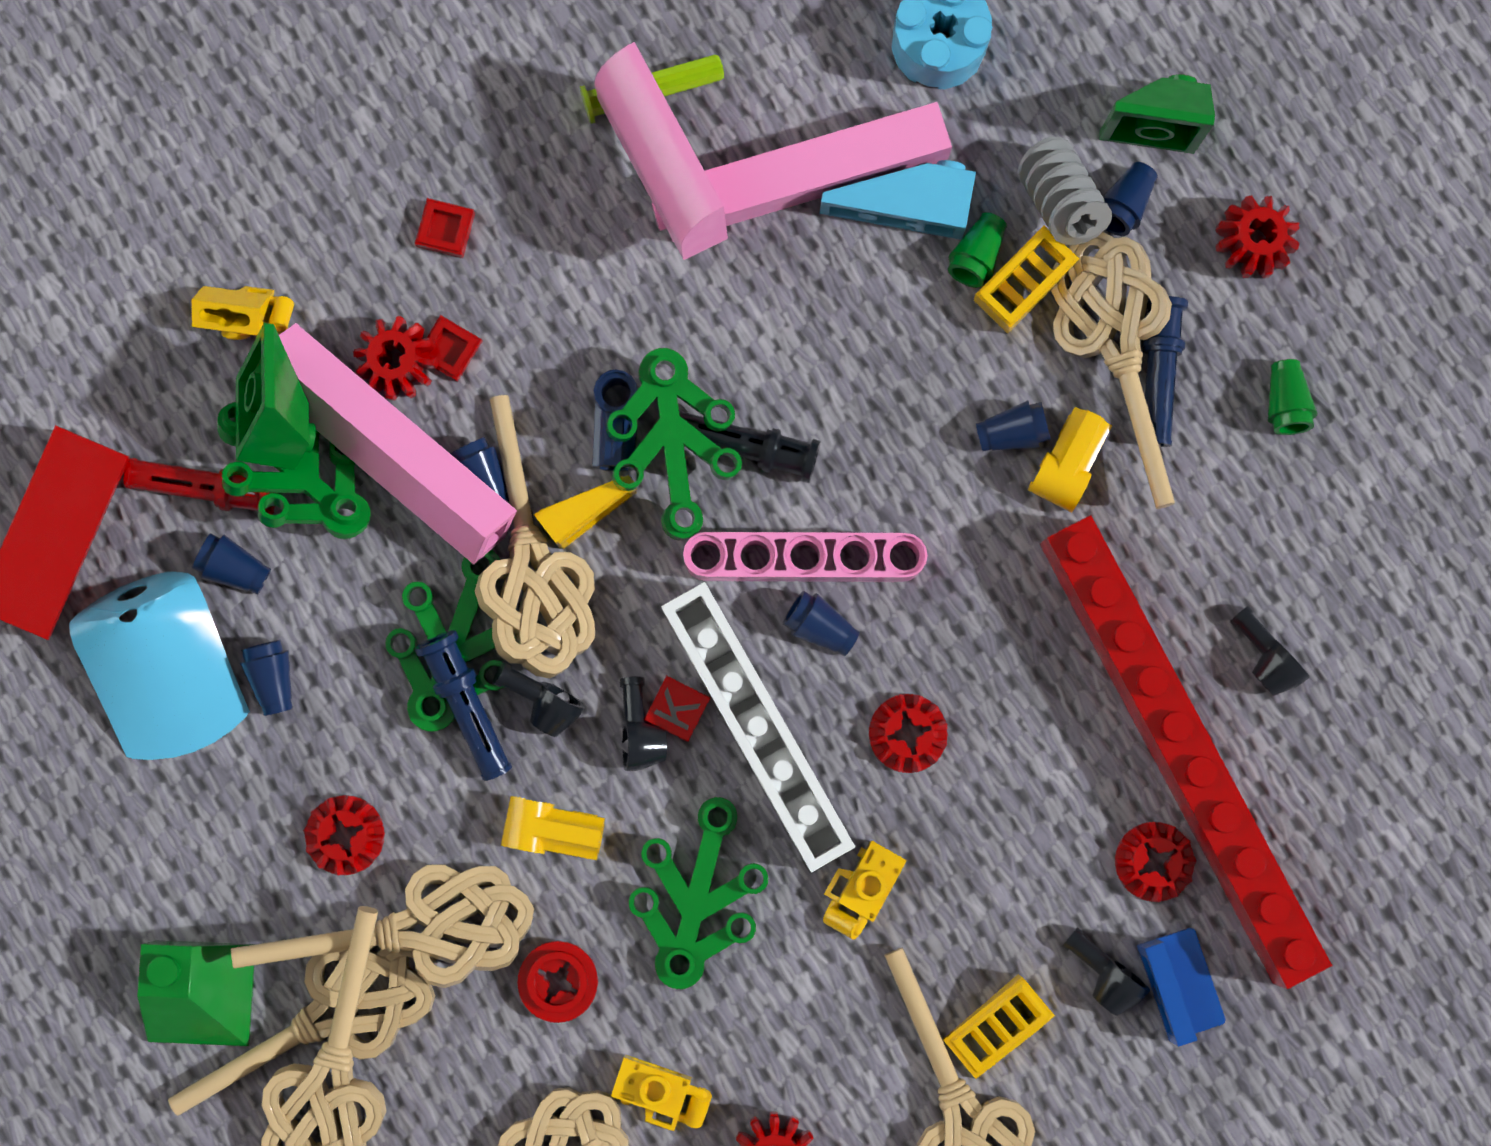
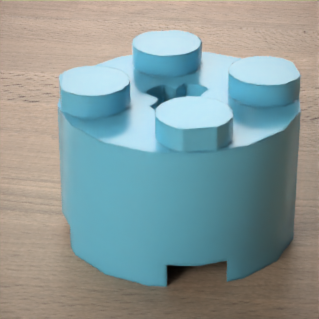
[892,0,993,89]

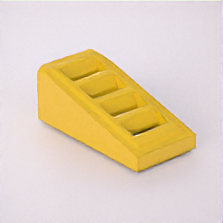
[973,225,1079,334]
[533,475,637,549]
[943,974,1055,1079]

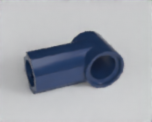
[592,369,638,472]

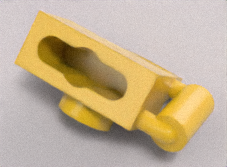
[191,286,294,340]
[823,840,907,940]
[611,1055,712,1131]

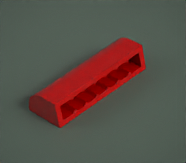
[0,425,130,640]

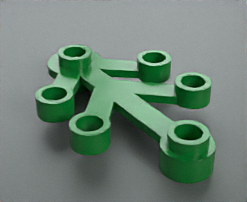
[606,348,742,541]
[217,402,371,539]
[385,550,515,732]
[629,797,769,989]

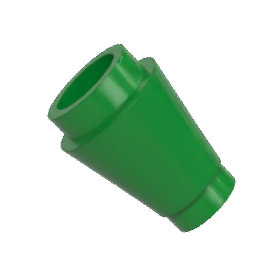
[948,212,1007,288]
[1268,359,1318,435]

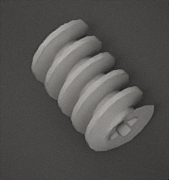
[1018,137,1112,245]

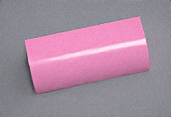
[595,42,728,260]

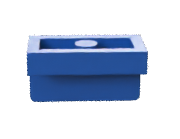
[1137,928,1226,1047]

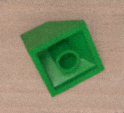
[1099,74,1215,154]
[236,323,316,470]
[137,940,255,1046]

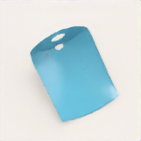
[69,572,250,760]

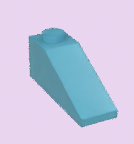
[819,160,976,240]

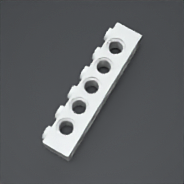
[661,582,855,872]

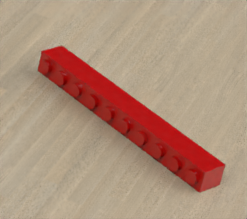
[1040,515,1332,989]

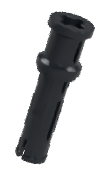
[679,409,821,483]

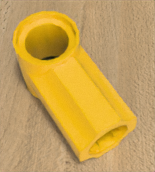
[1028,407,1112,513]
[501,796,606,860]

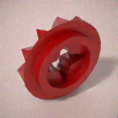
[869,694,948,773]
[303,795,385,875]
[1115,822,1197,902]
[517,940,599,1023]

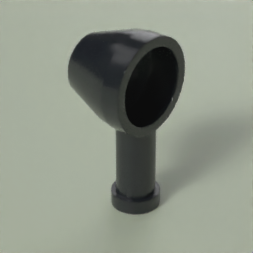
[1230,606,1310,696]
[493,662,585,737]
[620,676,667,771]
[1062,927,1150,1016]

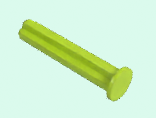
[580,55,724,124]

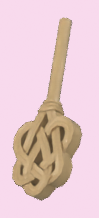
[1051,232,1175,509]
[475,395,595,679]
[231,865,534,988]
[261,906,387,1146]
[168,946,437,1116]
[884,947,1035,1146]
[498,1087,629,1146]

